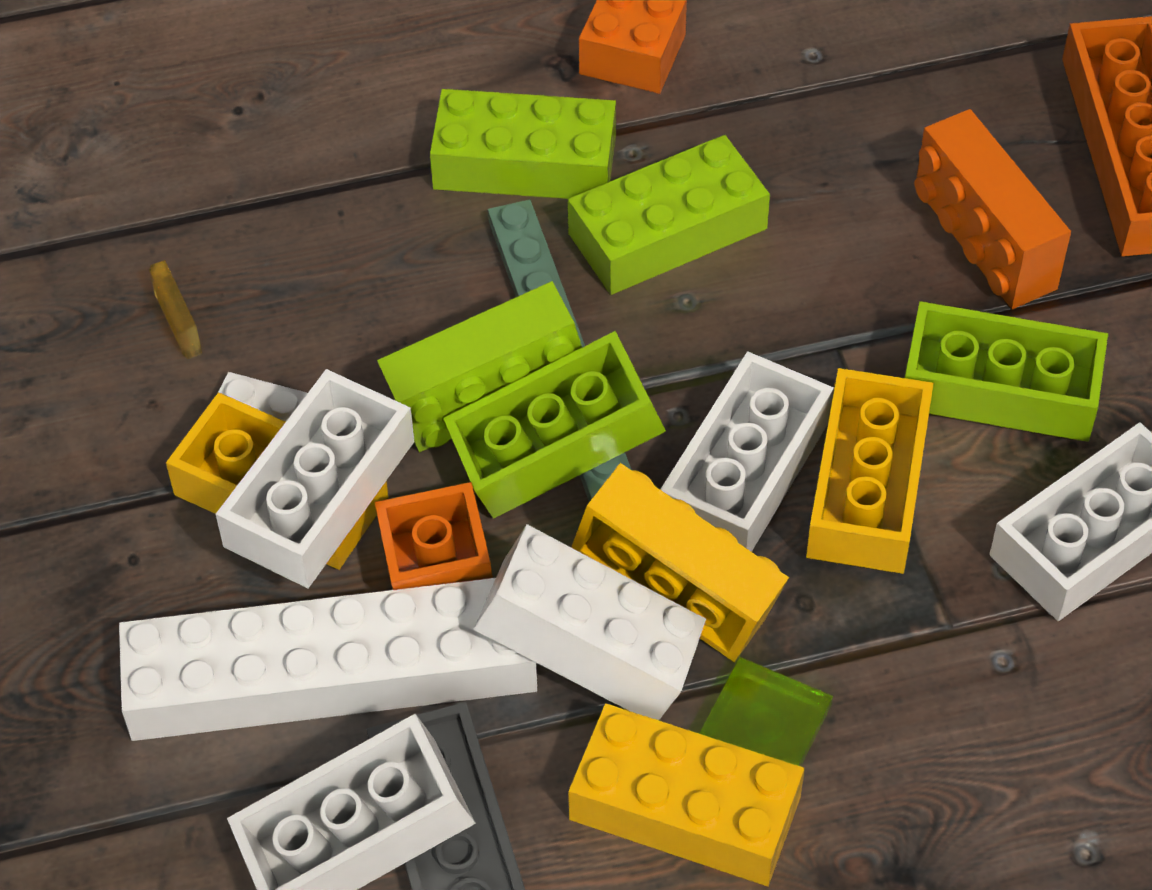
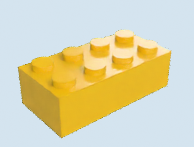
[806,368,934,574]
[166,392,389,570]
[571,463,789,663]
[568,703,805,887]

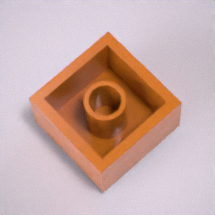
[579,0,687,94]
[375,482,493,590]

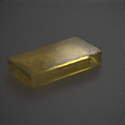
[149,260,203,359]

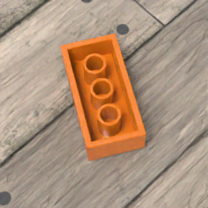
[914,109,1071,310]

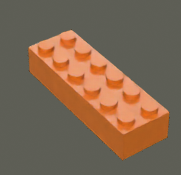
[1062,16,1152,256]

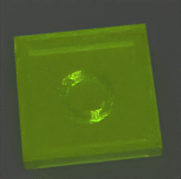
[699,657,833,766]

